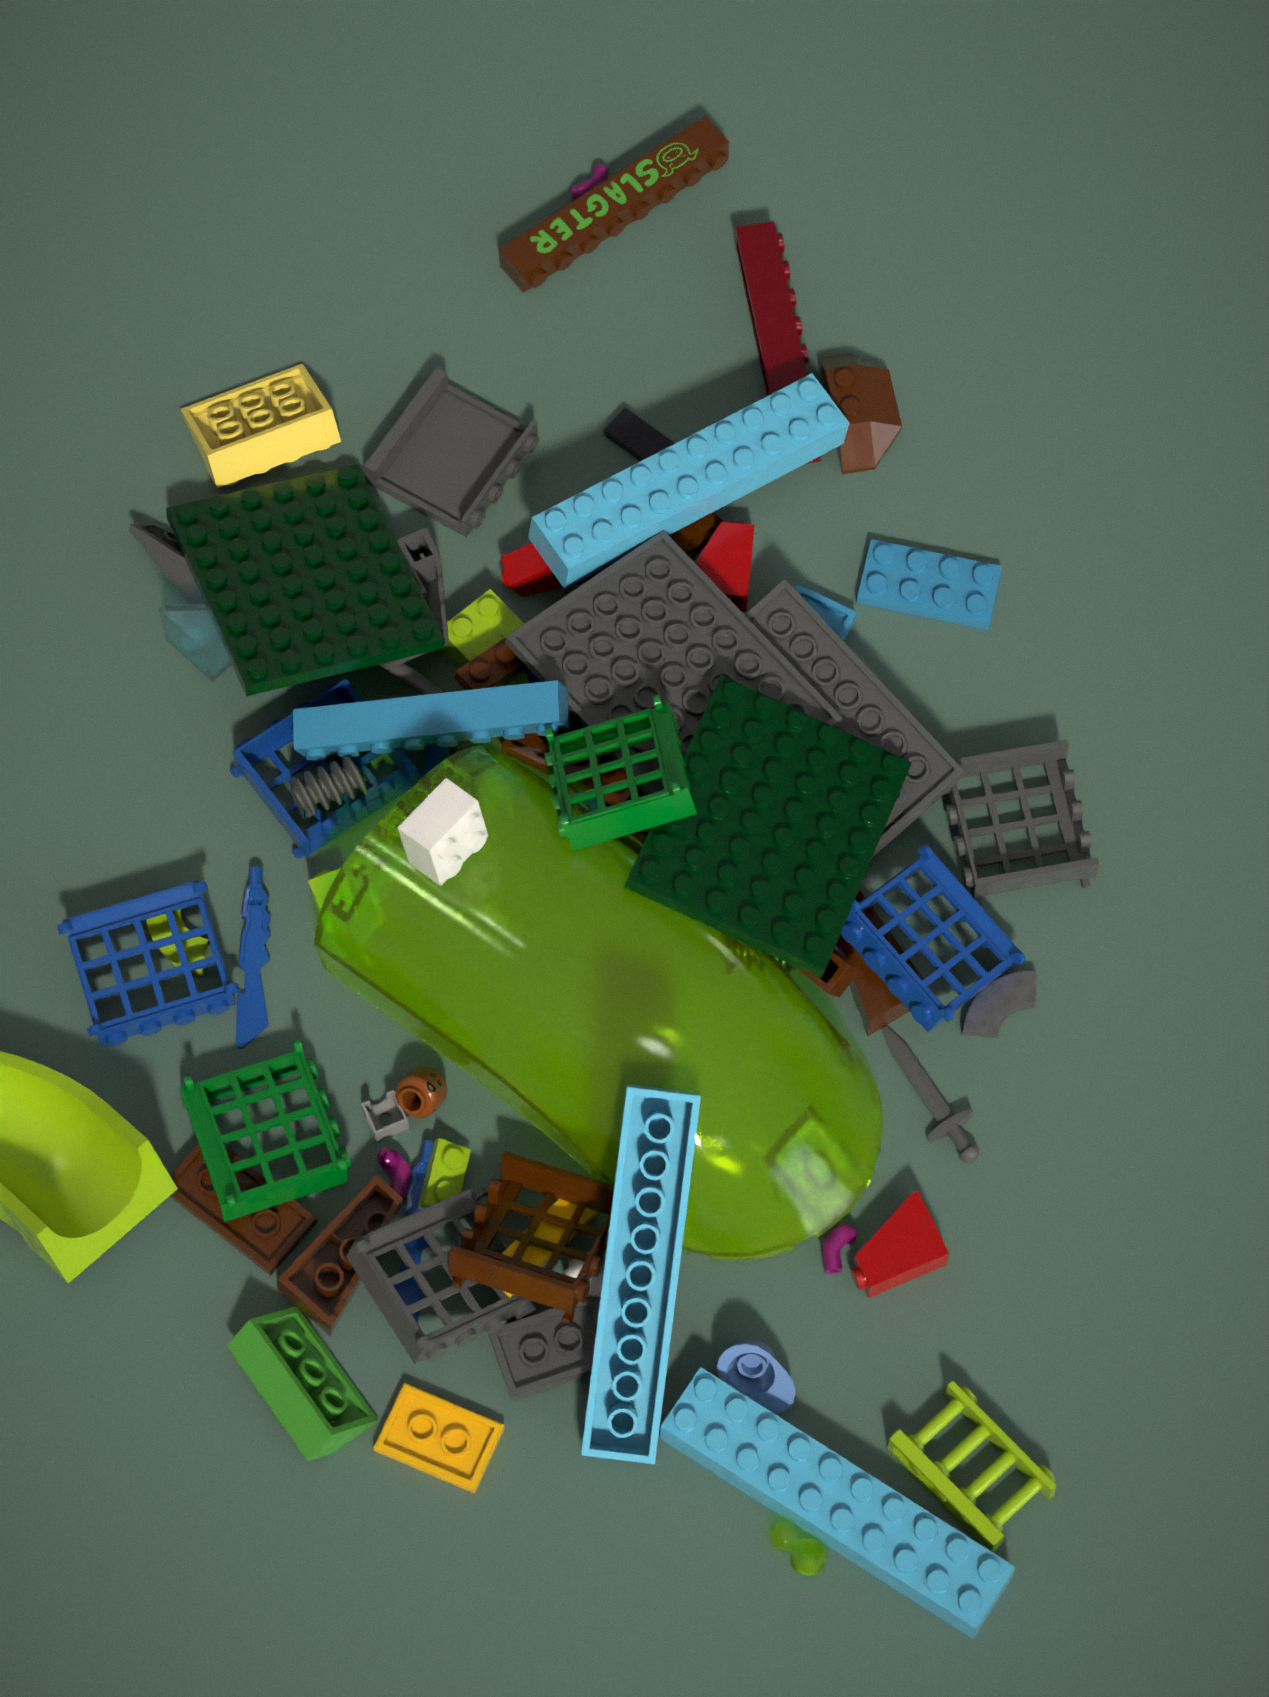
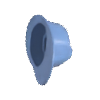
[717,1339,796,1415]

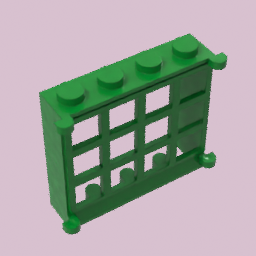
[544,694,697,851]
[179,1039,351,1223]

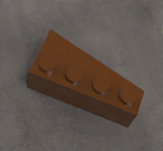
[836,889,929,1036]
[277,1175,403,1336]

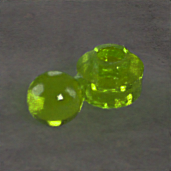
[769,1521,828,1576]

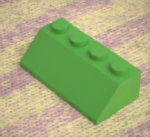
[227,1306,378,1461]

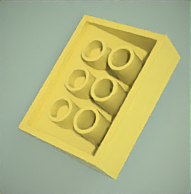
[180,363,341,488]

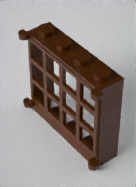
[449,1151,614,1325]

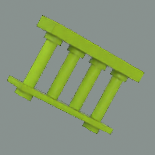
[887,1380,1057,1552]

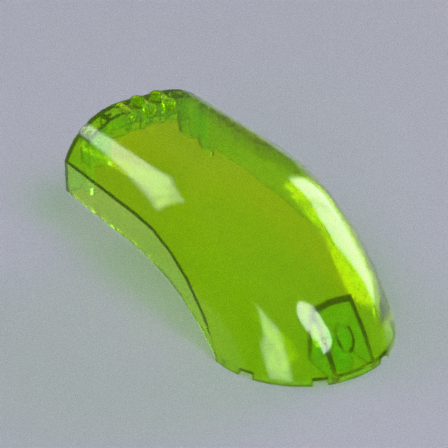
[314,745,884,1261]

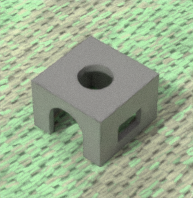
[361,1090,409,1142]

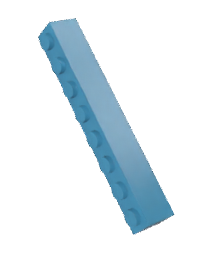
[293,680,569,761]

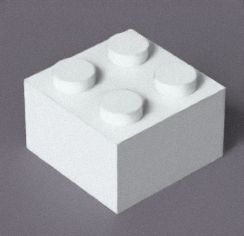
[398,778,488,886]

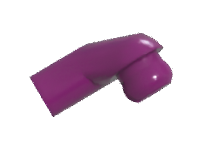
[571,165,609,200]
[377,1147,411,1200]
[821,1222,857,1274]

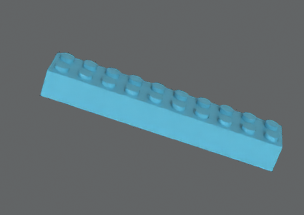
[528,373,850,589]
[581,1083,701,1464]
[660,1367,1015,1639]

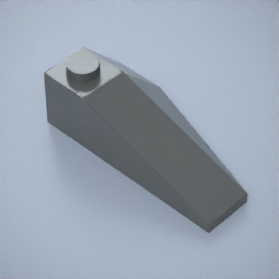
[129,521,213,622]

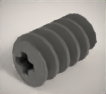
[290,756,367,819]

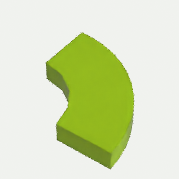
[146,909,209,976]

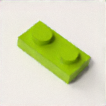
[418,1138,471,1209]

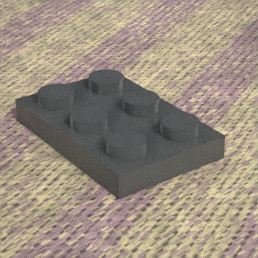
[488,1296,598,1401]

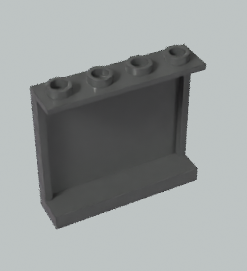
[364,368,539,537]

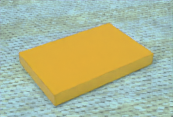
[374,1382,505,1494]

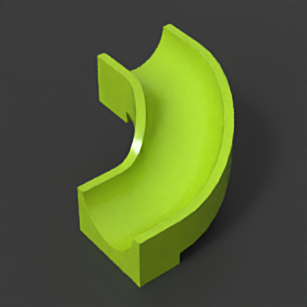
[0,1051,178,1284]

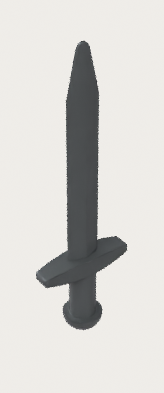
[882,1026,979,1163]

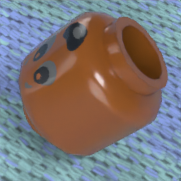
[395,1066,448,1118]

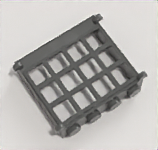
[945,739,1099,906]
[346,1187,536,1364]

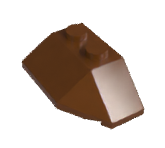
[817,353,902,475]

